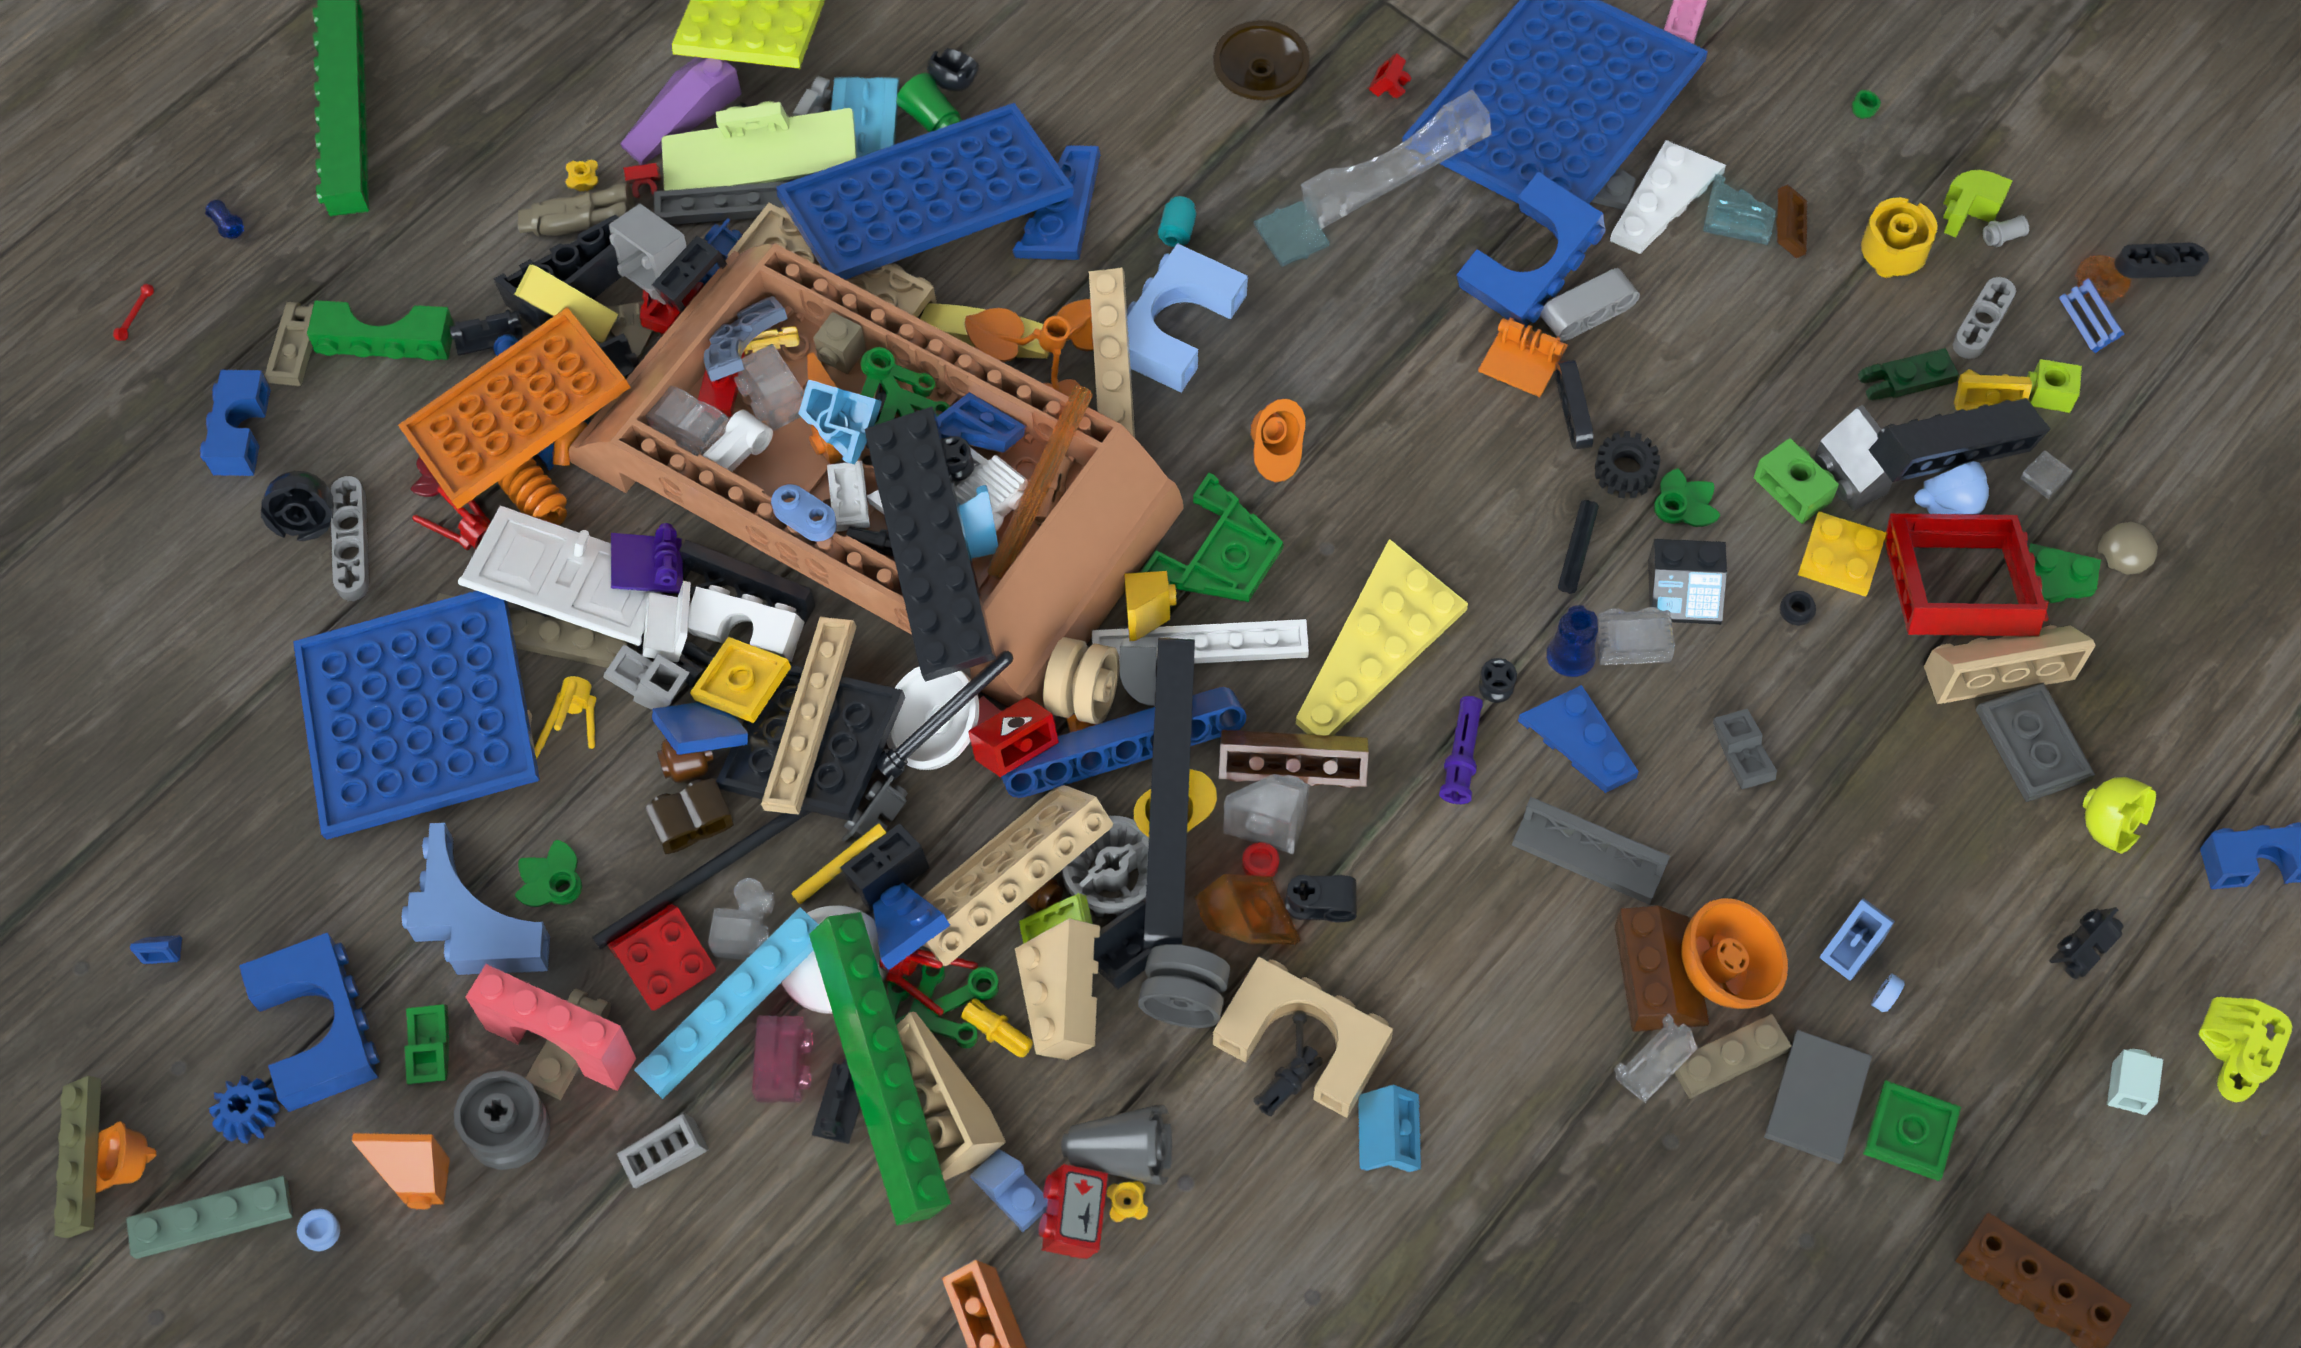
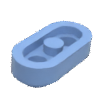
[771,484,837,542]

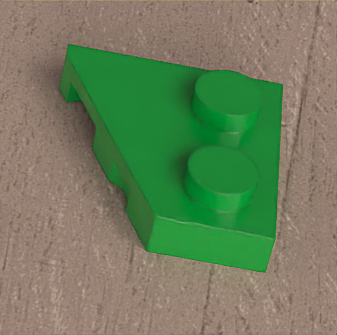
[2028,543,2101,603]

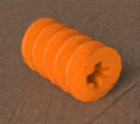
[498,458,567,526]

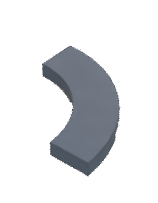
[704,296,788,382]

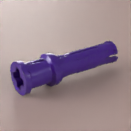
[1439,696,1483,804]

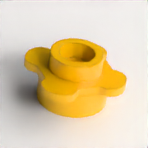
[566,160,598,192]
[1107,1181,1148,1222]

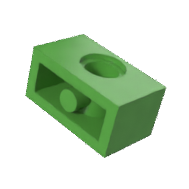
[1753,438,1839,524]

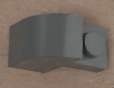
[1119,646,1157,706]

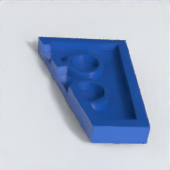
[873,883,950,970]

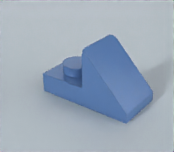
[970,1149,1048,1232]

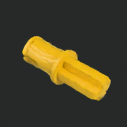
[961,998,1033,1057]

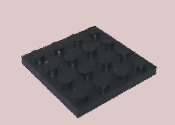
[716,664,906,821]

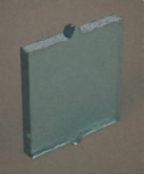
[1254,201,1330,267]

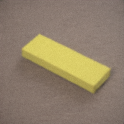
[514,264,618,343]

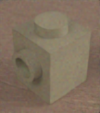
[813,312,866,374]

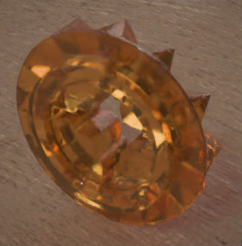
[2075,255,2131,303]

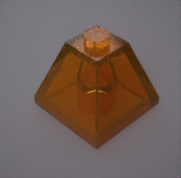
[1194,874,1301,945]

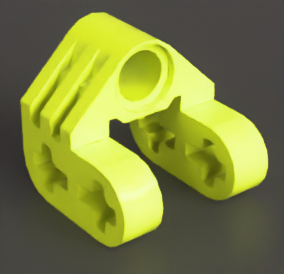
[2199,997,2292,1102]

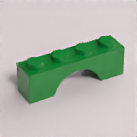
[307,301,455,361]

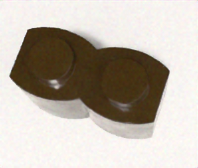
[645,778,734,855]

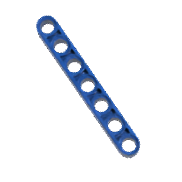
[1001,687,1246,798]

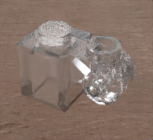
[708,878,774,960]

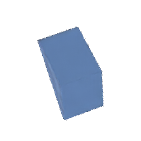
[1819,898,1895,981]

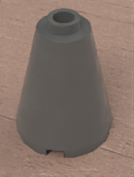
[1062,1105,1172,1185]

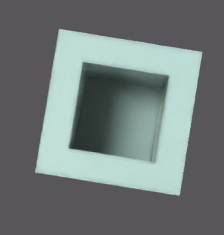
[2107,1049,2163,1115]

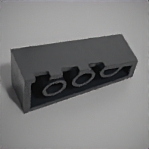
[493,214,622,328]

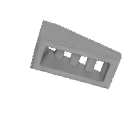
[617,1113,709,1188]

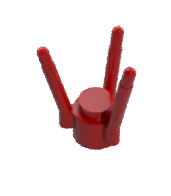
[412,486,491,550]
[879,949,979,1016]

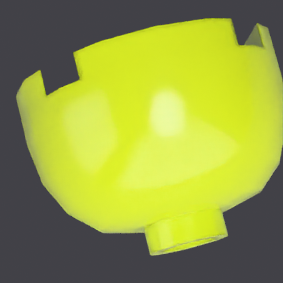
[2083,777,2156,854]

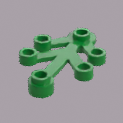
[860,347,951,440]
[887,965,999,1049]

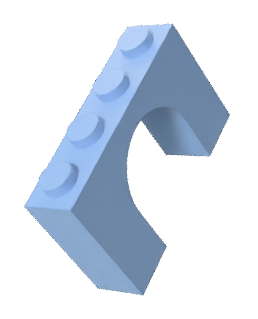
[1127,243,1248,392]

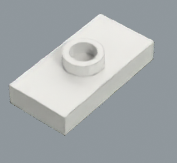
[827,461,870,532]

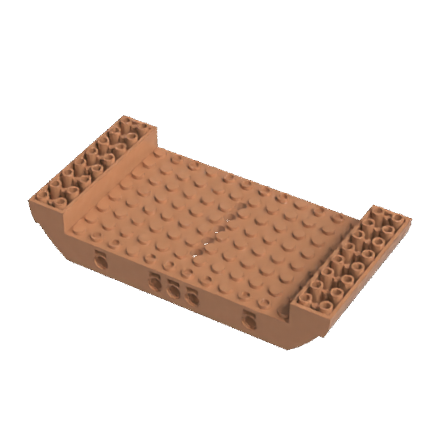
[569,243,1184,707]

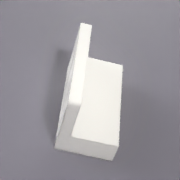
[642,581,691,662]

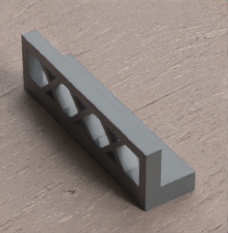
[1512,797,1670,905]

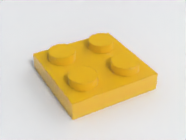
[1798,511,1886,597]
[690,637,791,723]

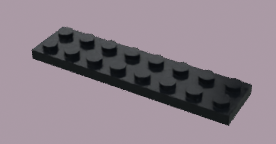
[864,407,996,682]

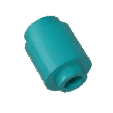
[1158,196,1197,247]

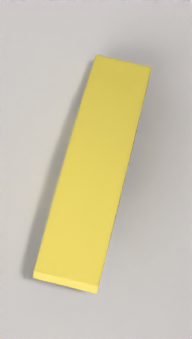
[920,303,1049,358]

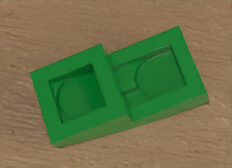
[404,1004,449,1085]

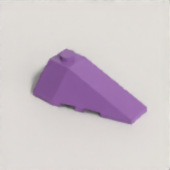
[621,57,741,165]

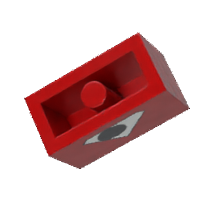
[968,697,1059,777]

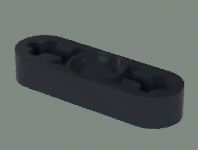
[2114,242,2209,279]
[1555,360,1593,449]

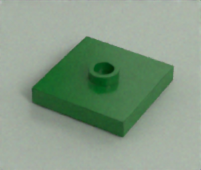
[1863,1080,1961,1181]

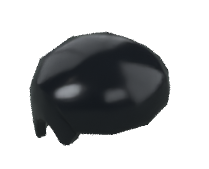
[927,48,979,92]

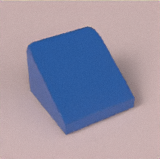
[130,935,182,964]

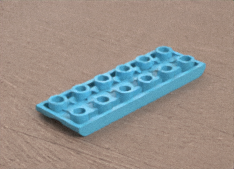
[831,77,900,158]

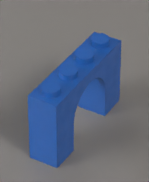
[1457,172,1605,327]
[239,932,380,1112]

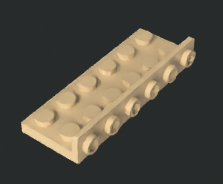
[727,203,937,318]
[922,785,1113,966]

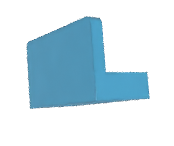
[1358,1085,1421,1172]

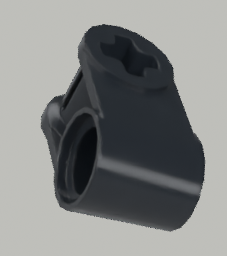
[1284,875,1357,923]

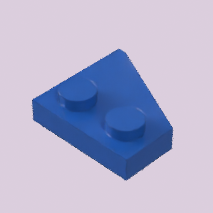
[937,392,1026,453]

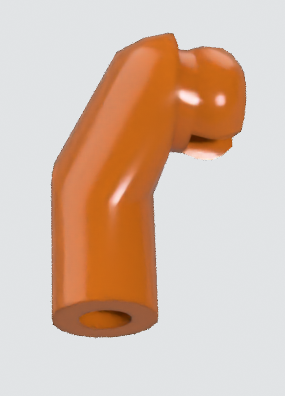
[552,421,587,466]

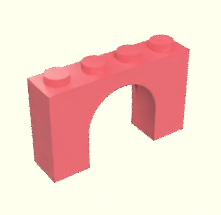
[466,964,636,1091]

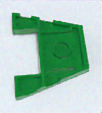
[1141,472,1284,602]

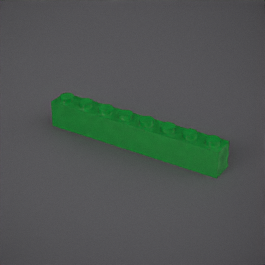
[313,0,369,216]
[809,912,951,1226]

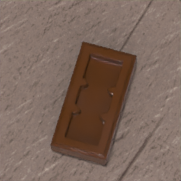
[1776,185,1807,258]

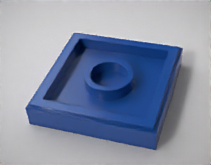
[652,702,748,755]

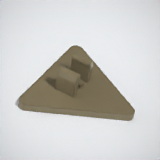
[607,301,654,359]

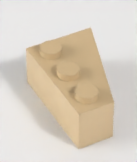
[1015,918,1100,1060]

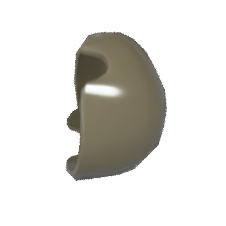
[2097,521,2158,575]

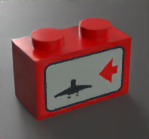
[1039,1164,1108,1259]

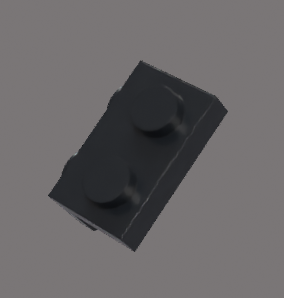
[1093,901,1152,990]

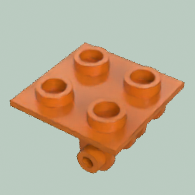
[1478,317,1568,397]

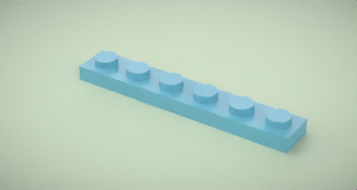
[634,907,819,1099]

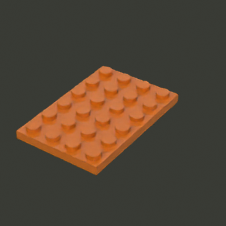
[398,307,631,509]

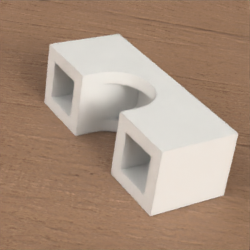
[687,585,805,662]

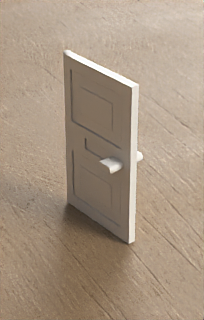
[458,506,663,646]

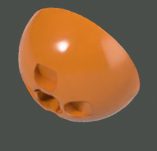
[1681,898,1788,1009]

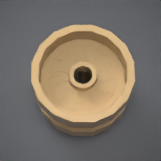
[1043,637,1119,724]

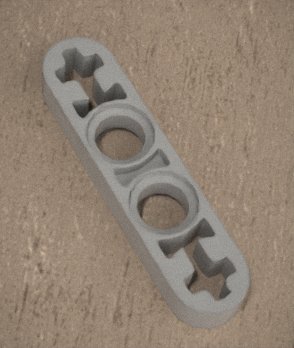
[330,476,369,601]

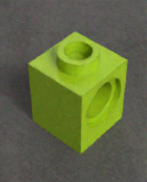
[2027,359,2082,413]

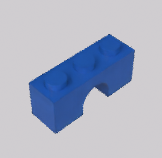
[200,370,271,476]
[2200,822,2301,889]

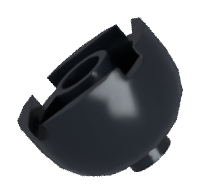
[261,471,334,541]

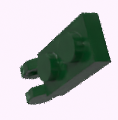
[1857,348,1959,401]

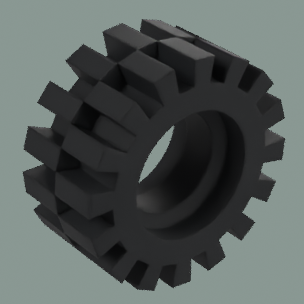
[1594,431,1661,499]

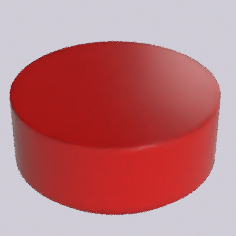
[1242,842,1280,881]

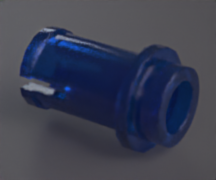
[205,199,244,239]

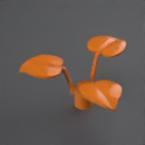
[965,299,1094,406]

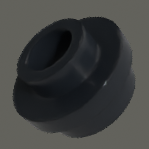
[1779,591,1816,626]

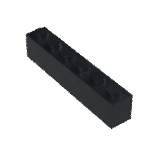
[1869,398,2051,482]

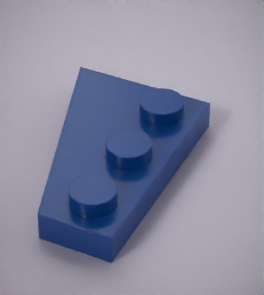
[1518,685,1639,793]

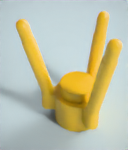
[534,676,597,759]

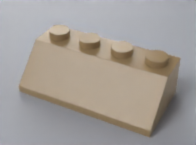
[1924,625,2096,704]

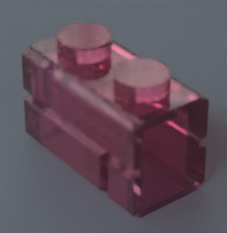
[752,1016,813,1102]

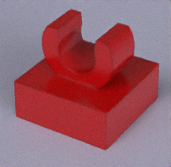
[1368,53,1411,98]
[623,163,661,199]

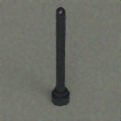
[877,651,1013,781]

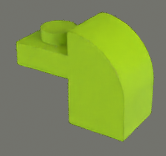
[1943,170,2013,238]

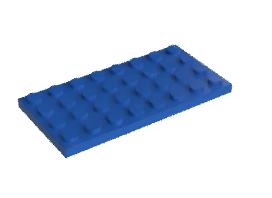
[776,103,1074,280]

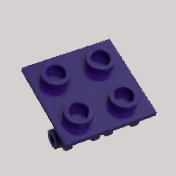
[611,523,683,593]

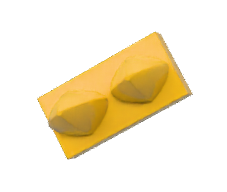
[1954,369,2032,411]

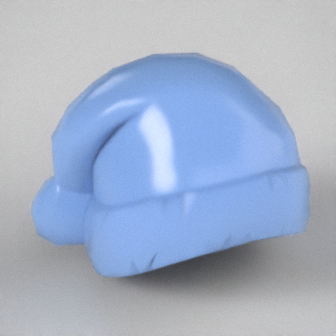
[1914,461,1989,514]

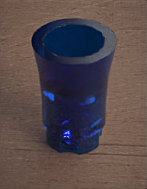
[1546,605,1598,677]

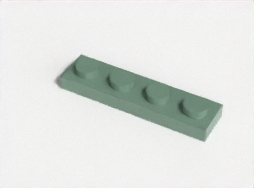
[126,1176,293,1259]

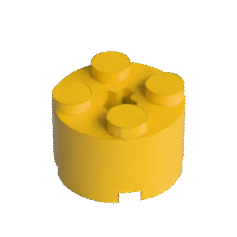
[1861,197,1937,278]

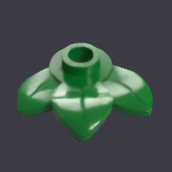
[1654,468,1720,527]
[515,840,582,907]

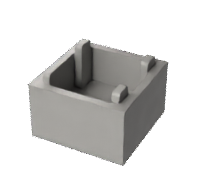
[609,204,687,305]

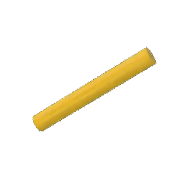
[791,823,887,905]

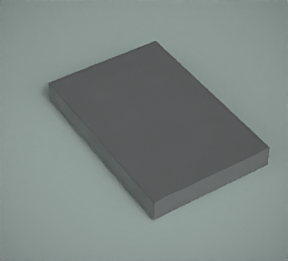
[1976,683,2095,802]
[1764,1030,1872,1164]

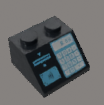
[1648,539,1727,625]

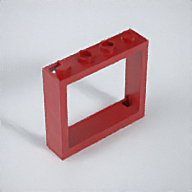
[1884,513,2049,636]

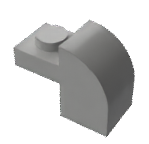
[603,644,689,710]

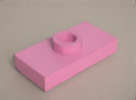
[1664,0,1708,44]

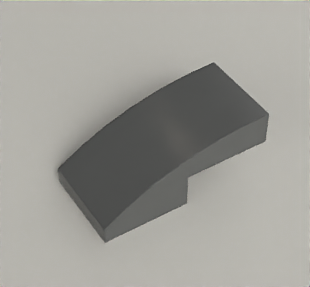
[1713,709,1777,790]

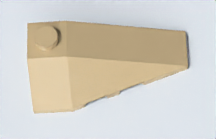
[896,1012,1006,1181]

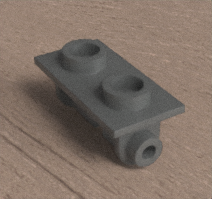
[841,775,908,841]

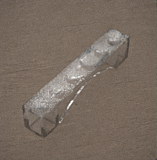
[1301,90,1491,229]

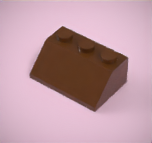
[1615,906,1709,1032]

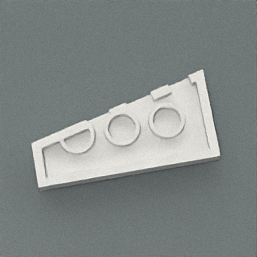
[1610,140,1726,254]

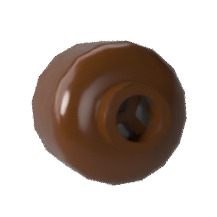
[656,739,714,784]

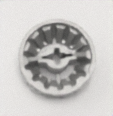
[1062,816,1149,918]

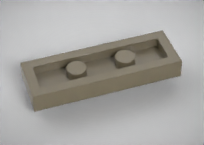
[1670,1014,1792,1099]

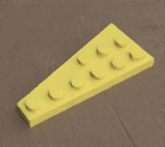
[1296,539,1468,736]

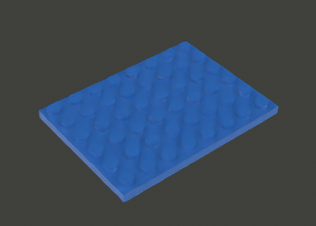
[1403,0,1708,204]

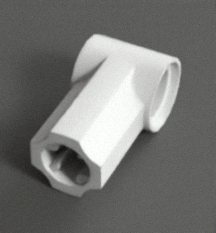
[702,409,773,472]

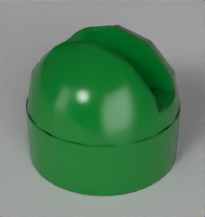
[1851,90,1881,119]

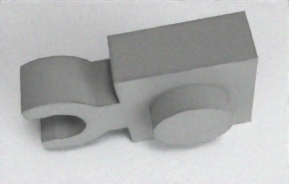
[793,76,832,116]

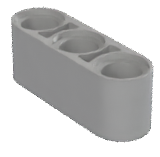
[1541,268,1640,341]

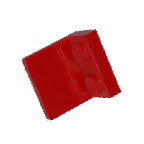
[608,904,716,1011]

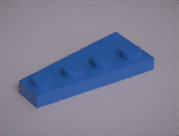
[1013,146,1101,260]

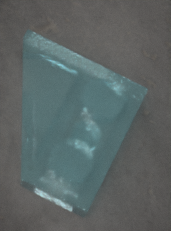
[1703,174,1776,245]

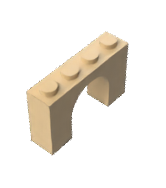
[1213,957,1393,1118]

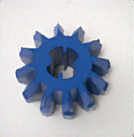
[209,1075,280,1144]

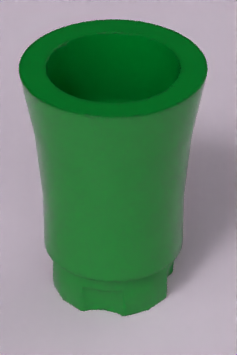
[896,73,963,132]

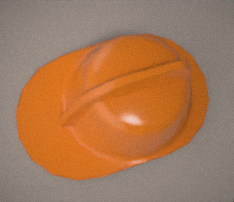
[1251,399,1305,482]
[96,1121,157,1193]

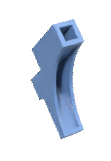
[402,823,550,975]

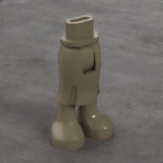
[518,182,635,236]

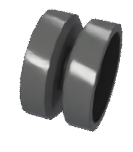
[1138,944,1230,1028]
[454,1070,550,1170]

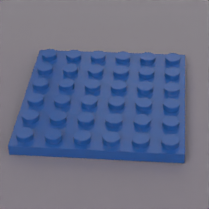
[293,591,540,840]

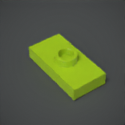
[1019,893,1092,944]

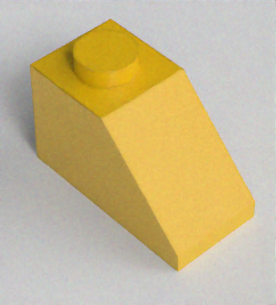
[1124,571,1176,641]

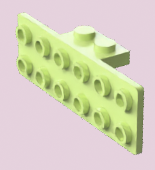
[662,101,857,191]

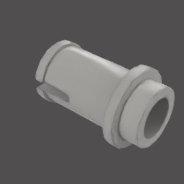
[1983,215,2029,247]

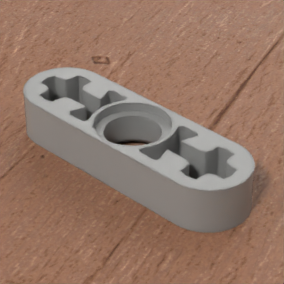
[1953,277,2016,359]

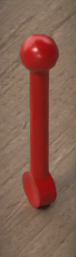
[113,284,154,341]

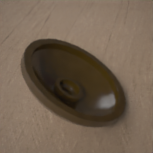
[1213,20,1310,100]

